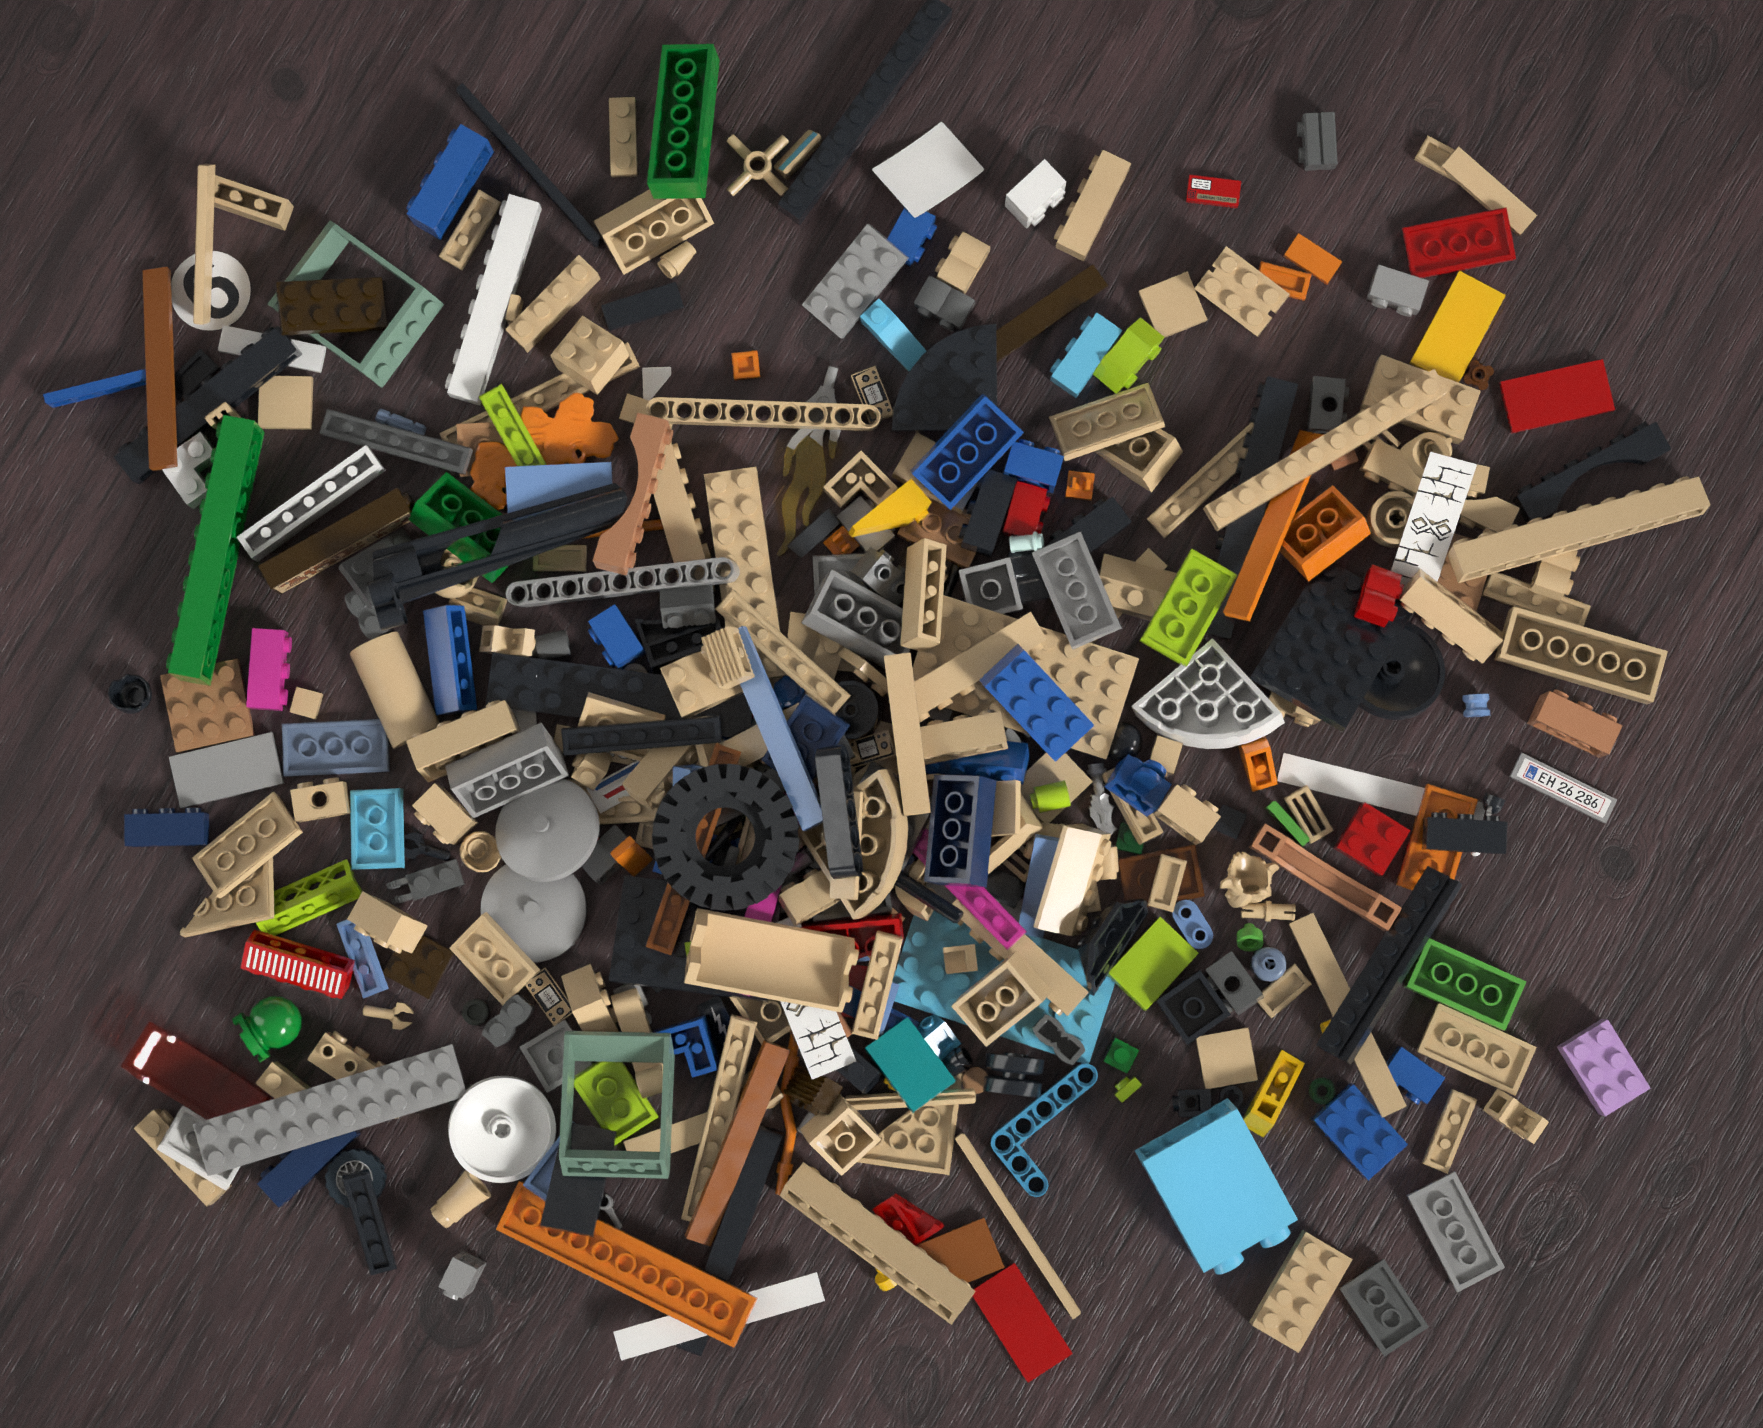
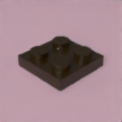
[383,935,454,999]

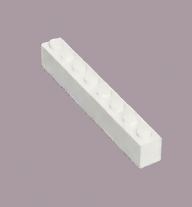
[445,194,542,406]

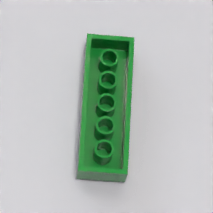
[647,44,720,199]

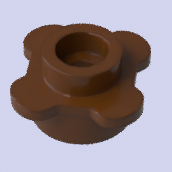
[1463,360,1494,390]

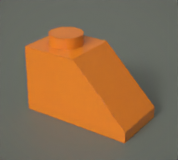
[1238,736,1277,792]

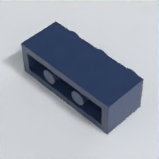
[124,808,209,847]

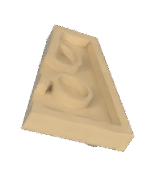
[837,647,890,704]

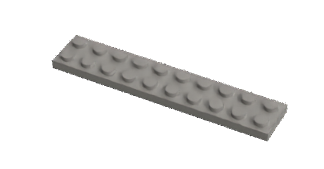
[193,1044,466,1176]

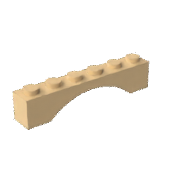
[1360,439,1520,534]

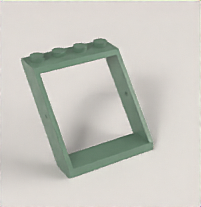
[268,221,444,388]
[559,1031,675,1179]

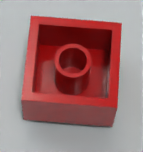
[1333,802,1410,876]

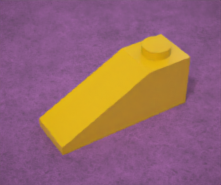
[848,479,932,537]
[1243,1050,1305,1137]

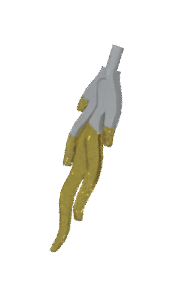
[777,366,842,556]

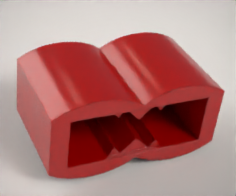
[1354,564,1404,627]

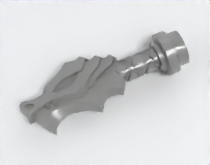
[1086,763,1118,835]

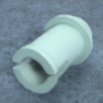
[1010,531,1044,553]

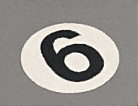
[171,251,251,331]

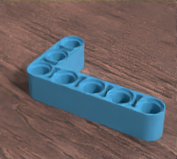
[990,1063,1098,1197]

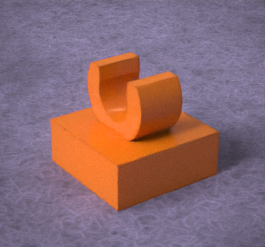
[1065,471,1095,501]
[823,526,860,554]

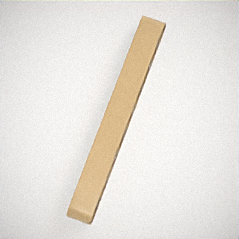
[646,397,881,431]

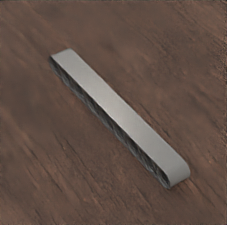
[506,557,740,607]

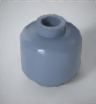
[1250,947,1286,982]

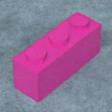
[246,628,292,711]

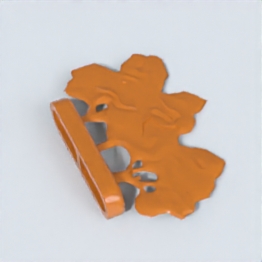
[470,393,619,510]

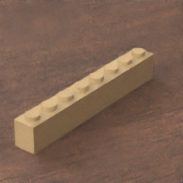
[780,1162,976,1325]

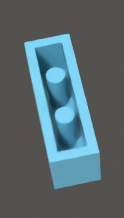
[1050,313,1122,398]

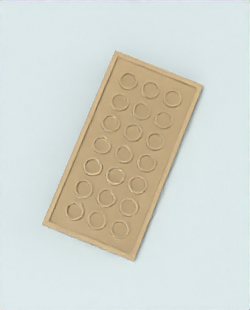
[913,595,1139,759]

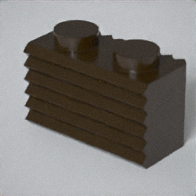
[783,1065,843,1116]

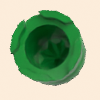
[232,996,302,1063]

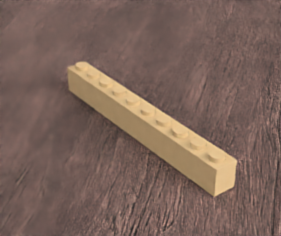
[1203,369,1448,531]
[1447,476,1710,583]

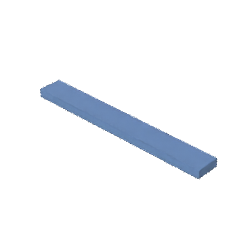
[738,626,823,831]

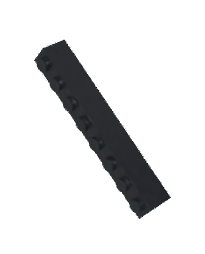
[114,326,302,485]

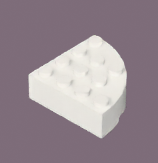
[1132,638,1285,749]

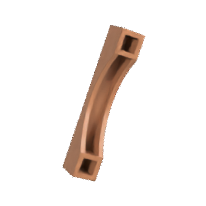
[593,413,673,575]
[1249,823,1402,931]

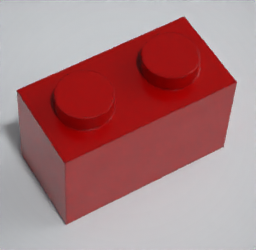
[1002,481,1051,537]

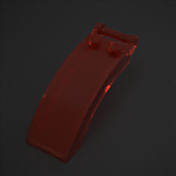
[120,1021,274,1120]

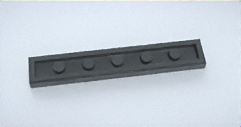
[319,409,473,475]

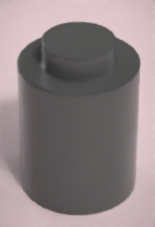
[532,629,571,660]

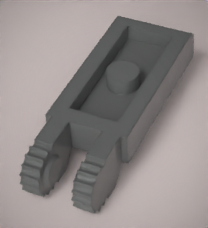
[386,859,465,905]

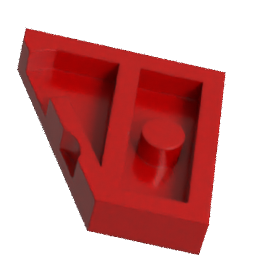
[872,1193,944,1245]

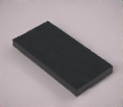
[540,1123,617,1237]

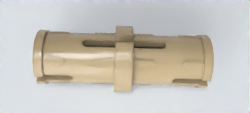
[1241,901,1296,922]

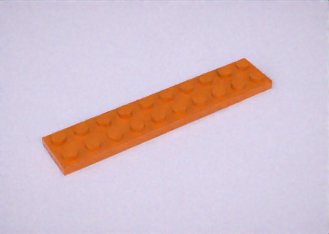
[496,1181,758,1348]

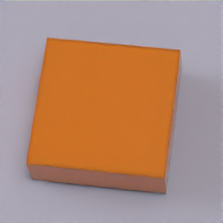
[731,350,760,380]

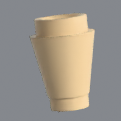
[657,241,696,279]

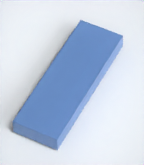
[336,920,389,998]

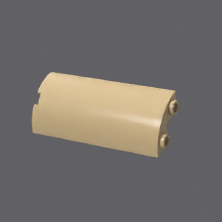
[684,908,859,1012]

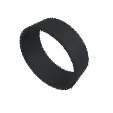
[787,507,840,558]

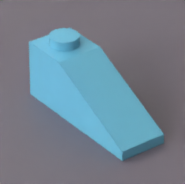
[860,299,927,371]

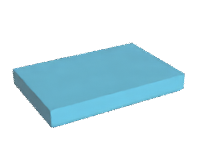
[350,788,405,870]

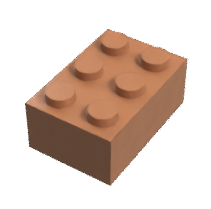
[1527,689,1622,758]

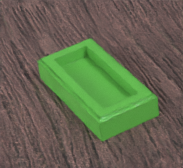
[1265,801,1310,847]

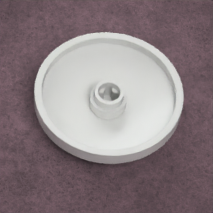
[448,1076,556,1183]

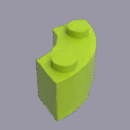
[1093,317,1164,394]

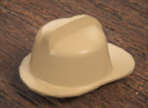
[1400,432,1453,479]

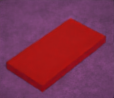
[1402,207,1516,278]
[1499,359,1615,434]
[973,1262,1073,1383]

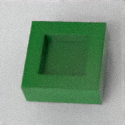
[1103,1038,1139,1073]

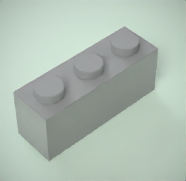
[439,1251,487,1300]

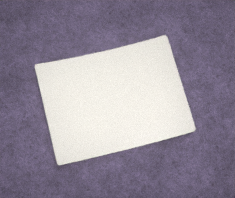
[872,122,984,218]

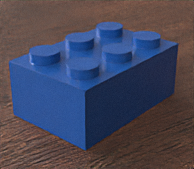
[1311,1083,1408,1181]

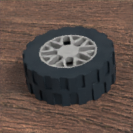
[325,1148,387,1208]

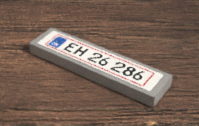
[1509,753,1617,824]

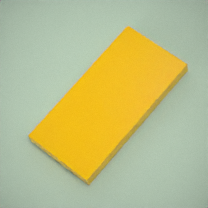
[1409,271,1506,383]

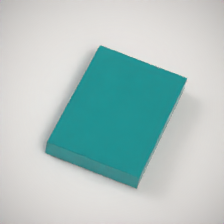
[865,1017,956,1114]

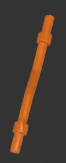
[775,1034,800,1195]

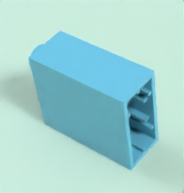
[1134,1098,1298,1275]

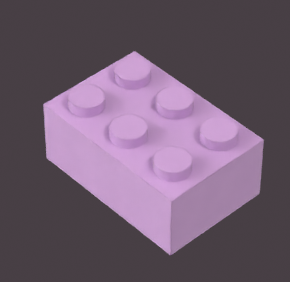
[1557,1019,1650,1116]

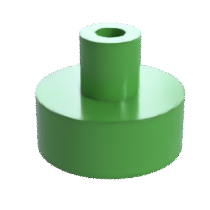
[1236,923,1264,951]

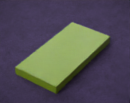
[1140,549,1237,667]

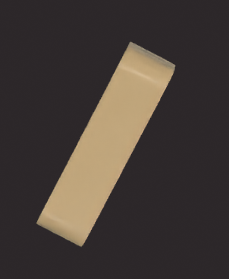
[611,987,663,1099]

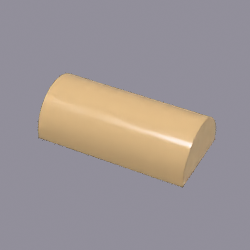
[350,632,440,749]

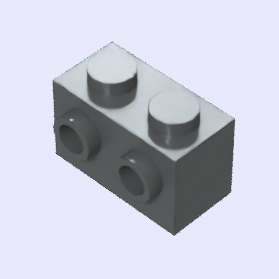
[850,547,906,606]

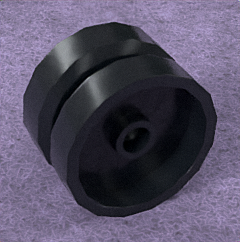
[835,681,883,739]
[983,1052,1044,1097]

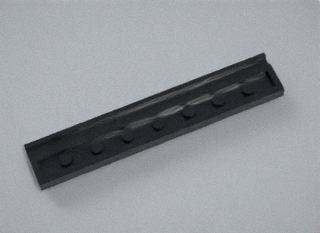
[1316,866,1462,1065]

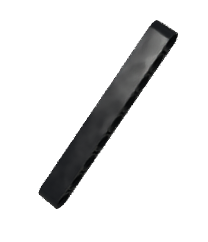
[676,1124,784,1357]

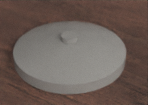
[495,779,600,882]
[480,864,587,962]

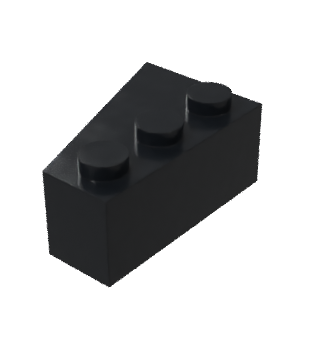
[635,618,722,674]

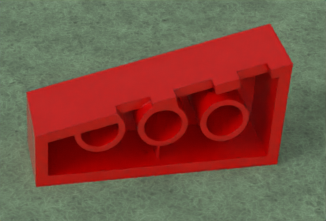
[800,913,904,959]

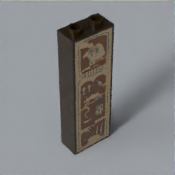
[258,488,415,595]

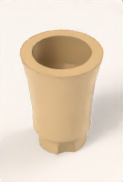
[430,1170,491,1228]

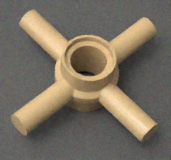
[726,134,789,197]

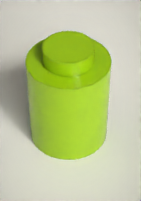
[1030,780,1071,813]

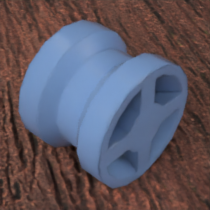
[1462,694,1490,717]

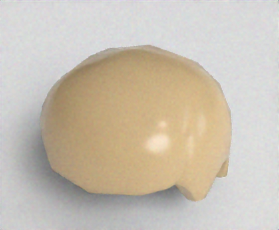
[460,831,501,872]

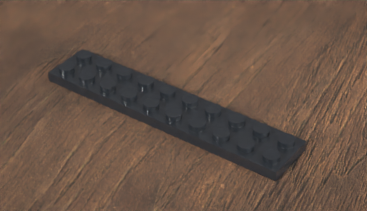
[486,653,752,737]

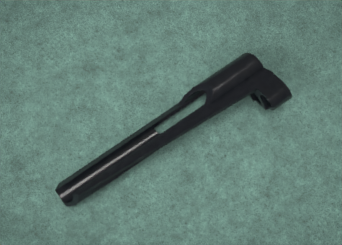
[367,483,627,631]

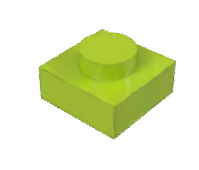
[1114,1076,1142,1103]

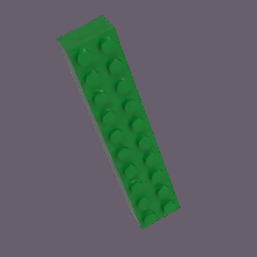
[166,415,265,686]

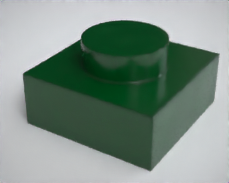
[1115,823,1144,855]

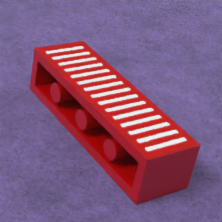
[241,929,355,999]

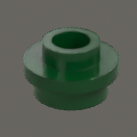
[1309,1078,1336,1104]

